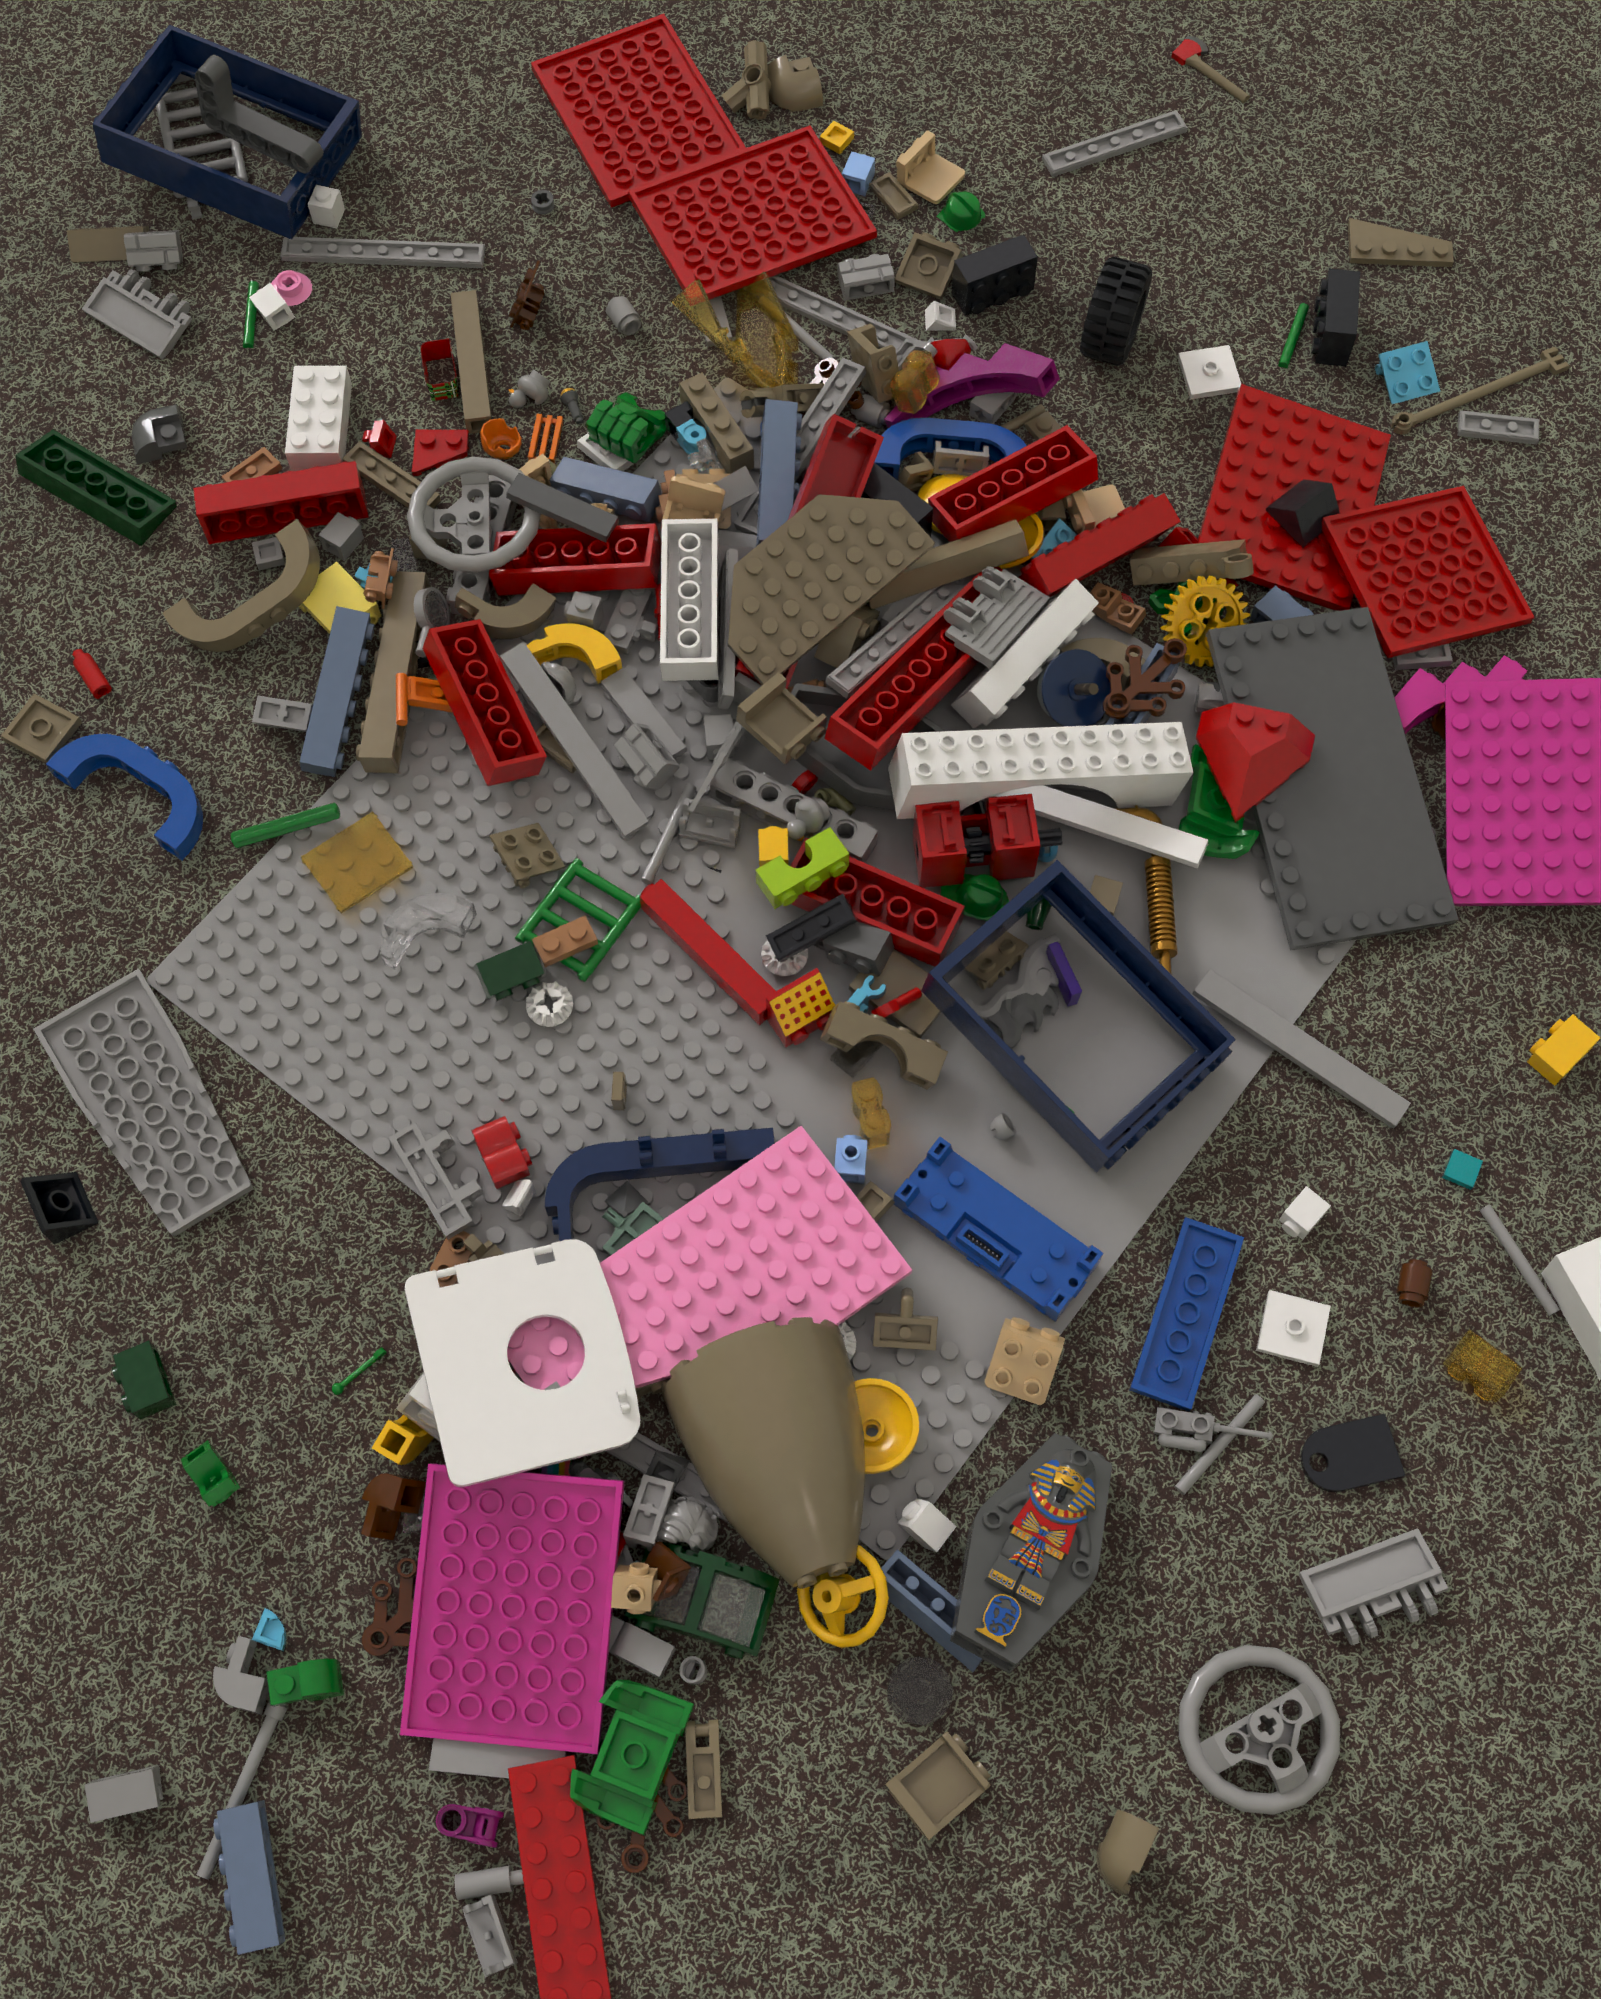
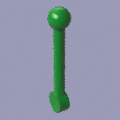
[332,1347,387,1395]

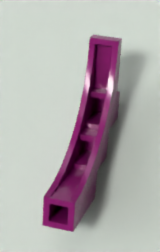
[884,343,1060,428]

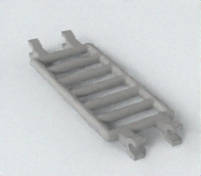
[156,74,248,220]

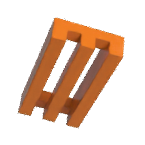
[528,414,563,464]

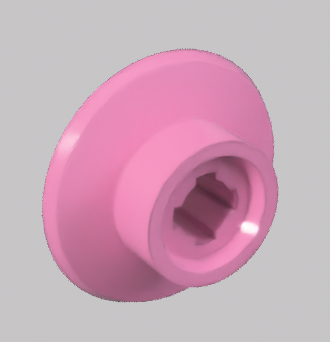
[271,270,312,306]

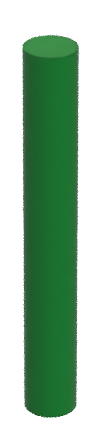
[243,281,259,348]
[1278,303,1309,369]

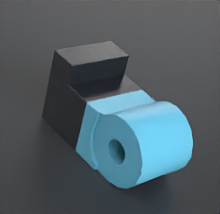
[665,401,707,456]

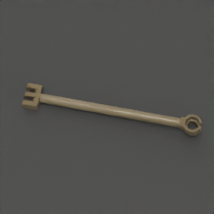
[1391,347,1570,435]

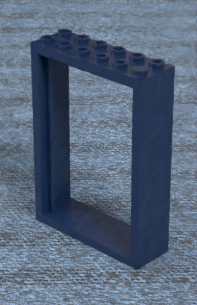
[93,25,362,240]
[921,860,1236,1173]

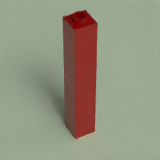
[640,879,776,1026]

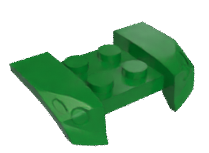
[1179,744,1260,859]
[570,1680,694,1836]

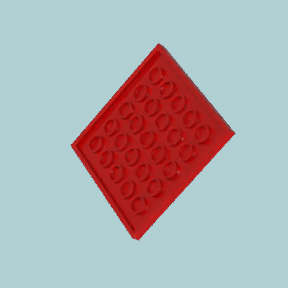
[1322,486,1535,658]

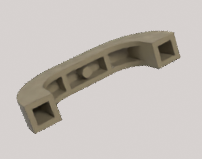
[162,519,320,652]

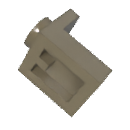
[898,451,935,492]

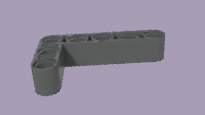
[195,55,324,174]

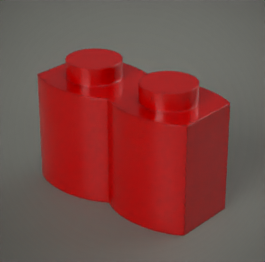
[471,1116,533,1189]

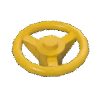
[797,1545,889,1648]

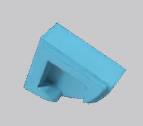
[252,1608,286,1652]

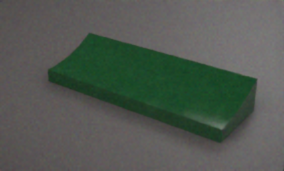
[15,429,177,546]

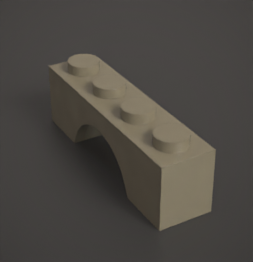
[679,372,754,474]
[820,1001,948,1090]

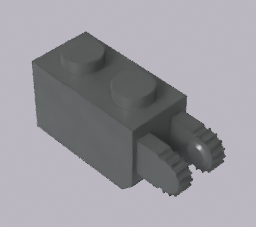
[814,921,895,976]

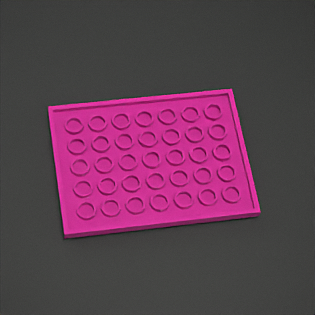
[1445,678,1601,906]
[400,1463,625,1754]

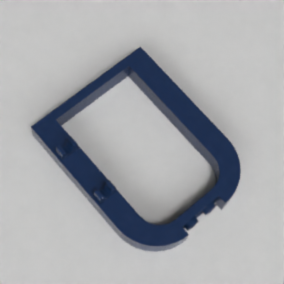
[545,1127,775,1241]

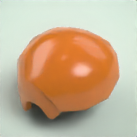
[480,418,522,460]

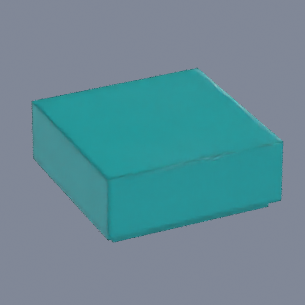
[1442,1149,1483,1190]

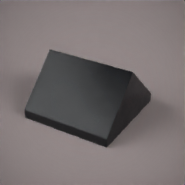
[1266,479,1340,548]
[20,1172,99,1245]

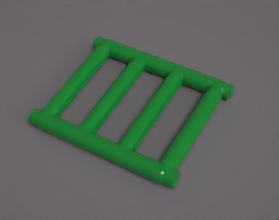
[515,858,641,982]

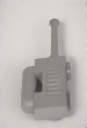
[1154,1407,1273,1452]

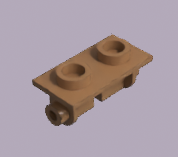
[363,548,398,609]

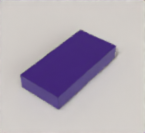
[1046,941,1082,1007]

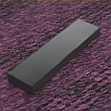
[506,473,618,542]

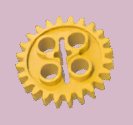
[1161,576,1250,667]

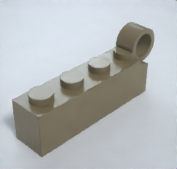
[1130,539,1254,586]

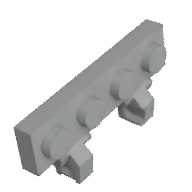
[604,561,661,654]
[388,1122,484,1240]

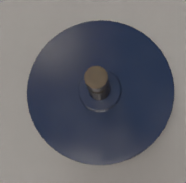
[1037,649,1111,727]

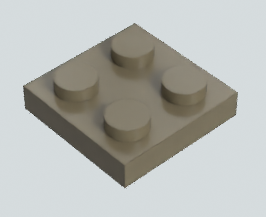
[1,694,82,764]

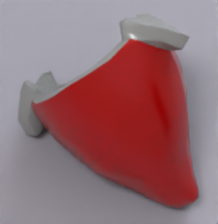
[927,334,978,371]

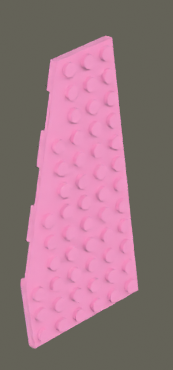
[507,1125,912,1390]

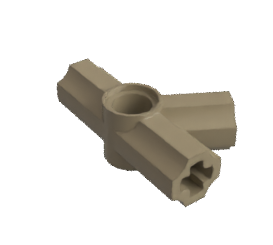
[721,40,772,120]

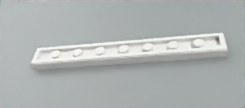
[988,785,1208,869]

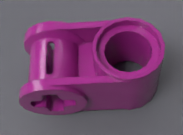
[436,1804,504,1848]

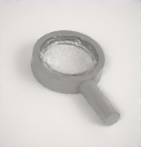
[414,587,450,657]

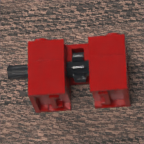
[913,793,1063,888]

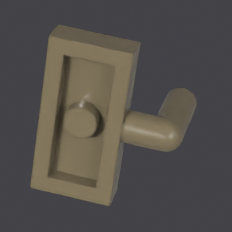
[873,1287,938,1351]

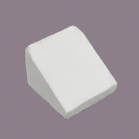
[925,301,956,331]
[502,1179,535,1216]

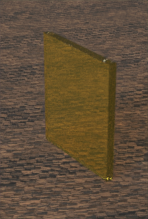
[301,812,414,914]

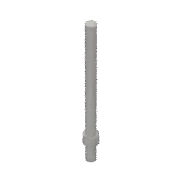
[196,1701,287,1880]

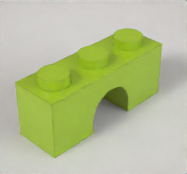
[755,827,849,909]

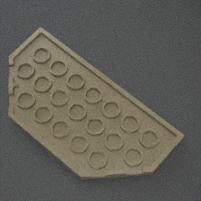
[728,494,935,685]

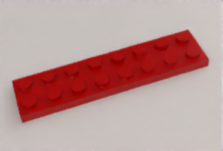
[508,1755,612,1999]

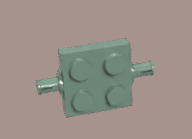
[602,1202,664,1256]

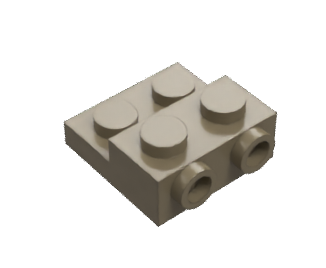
[895,232,963,300]

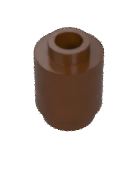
[1396,1259,1433,1308]

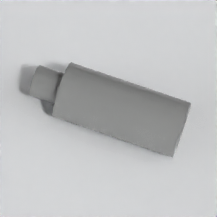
[454,1865,524,1900]

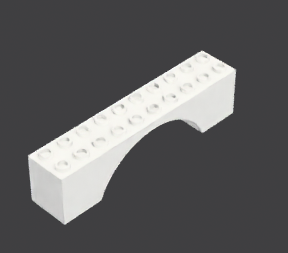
[888,722,1193,819]

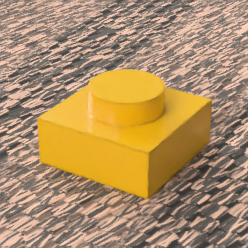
[820,121,854,154]

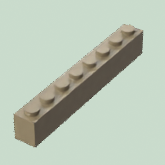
[356,572,431,773]

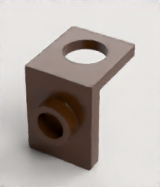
[645,1541,691,1602]

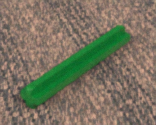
[231,803,341,848]

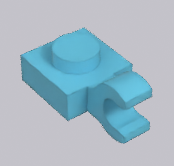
[847,975,886,1013]

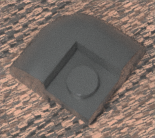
[131,404,187,464]

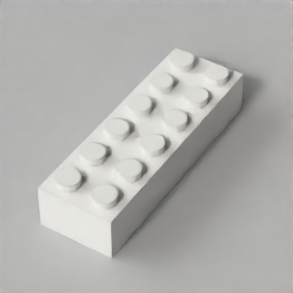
[660,518,719,681]
[951,579,1099,729]

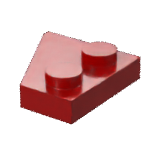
[412,429,469,476]

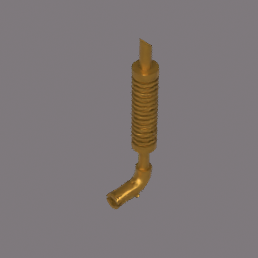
[1116,805,1178,975]

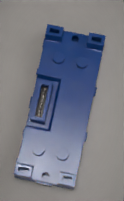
[893,1137,1104,1322]

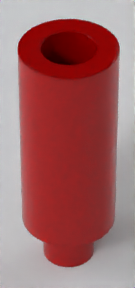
[72,649,112,699]

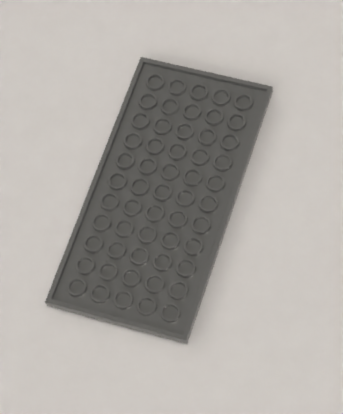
[1206,607,1459,950]

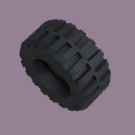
[1080,256,1152,366]

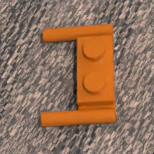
[396,673,453,726]

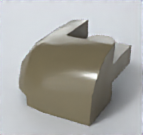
[768,55,823,112]
[1096,1810,1159,1895]

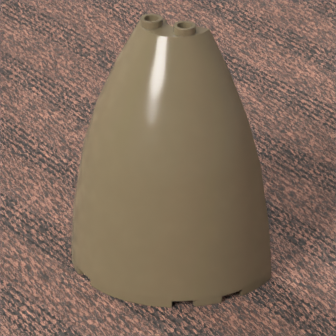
[661,1317,865,1589]

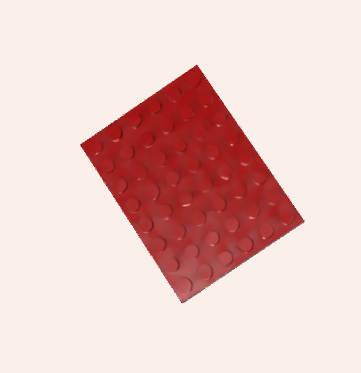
[531,14,746,208]
[628,125,877,306]
[1197,384,1391,611]

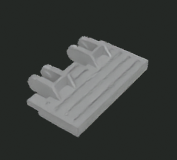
[82,269,192,360]
[943,566,1050,669]
[1299,1528,1449,1645]

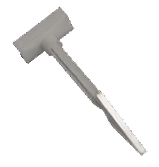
[687,672,762,813]

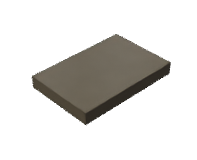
[849,950,941,1039]

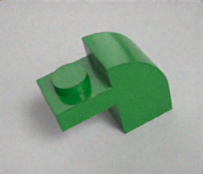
[181,1440,241,1507]
[267,1659,344,1707]

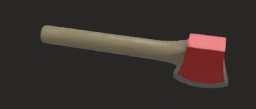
[1171,36,1250,103]

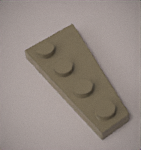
[1348,218,1454,267]

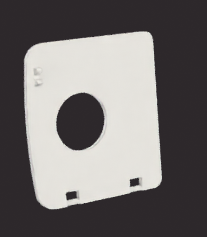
[405,1239,641,1487]

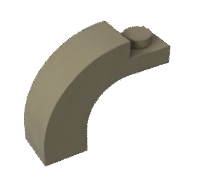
[455,584,556,639]
[1059,638,1146,692]

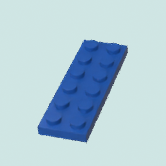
[1129,1217,1244,1412]

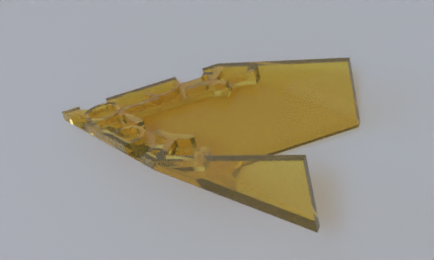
[671,272,798,388]

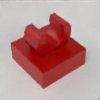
[362,420,397,458]

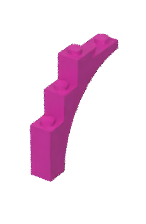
[1394,655,1527,734]

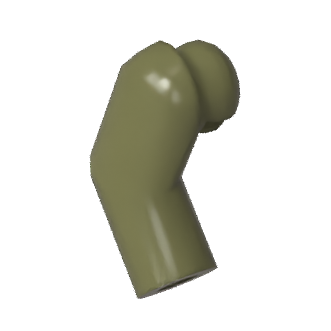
[814,788,856,816]

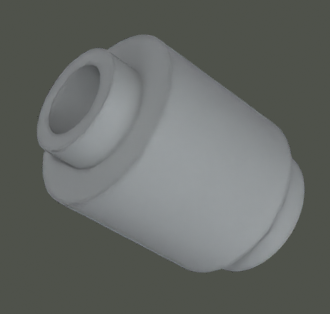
[606,296,641,336]
[851,394,892,428]

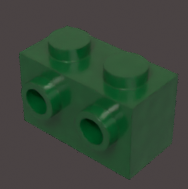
[474,941,545,1001]
[112,1341,176,1420]

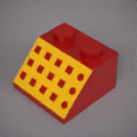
[766,968,835,1047]

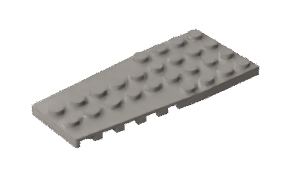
[33,968,253,1237]

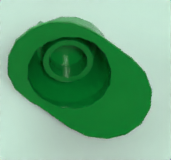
[937,191,985,232]
[940,874,1009,921]

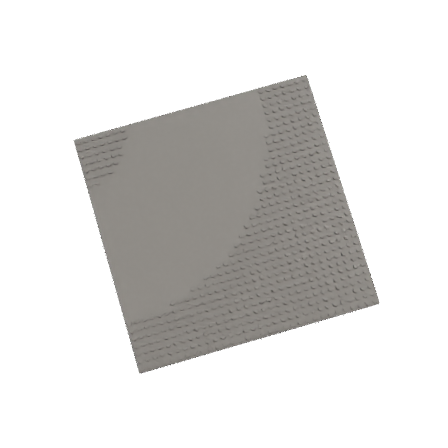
[147,378,1436,1561]

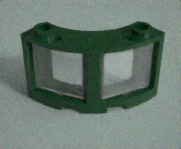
[624,1541,780,1660]

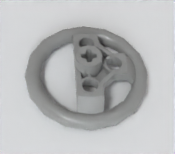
[407,456,541,573]
[1178,1645,1340,1815]

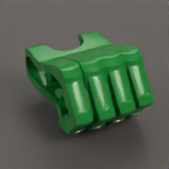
[586,392,667,464]

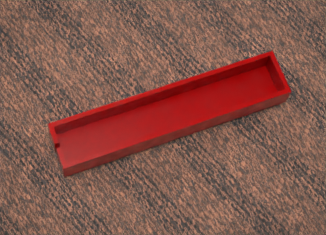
[735,414,884,689]

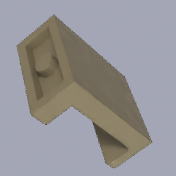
[847,323,903,403]
[736,672,828,764]
[885,1731,991,1841]

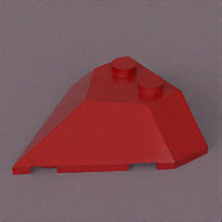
[1196,702,1315,823]

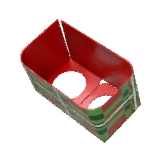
[420,338,459,401]

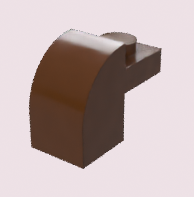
[361,1473,426,1540]

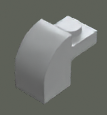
[213,1636,269,1715]

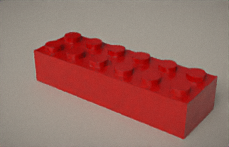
[928,425,1098,542]
[193,461,369,544]
[1018,493,1181,598]
[489,523,662,595]
[422,619,547,786]
[790,837,965,967]

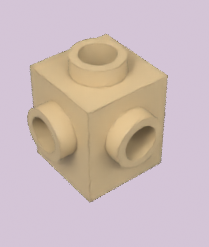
[611,1562,662,1614]

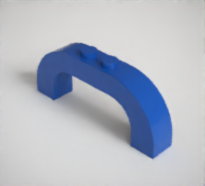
[874,418,1027,480]
[46,734,203,861]

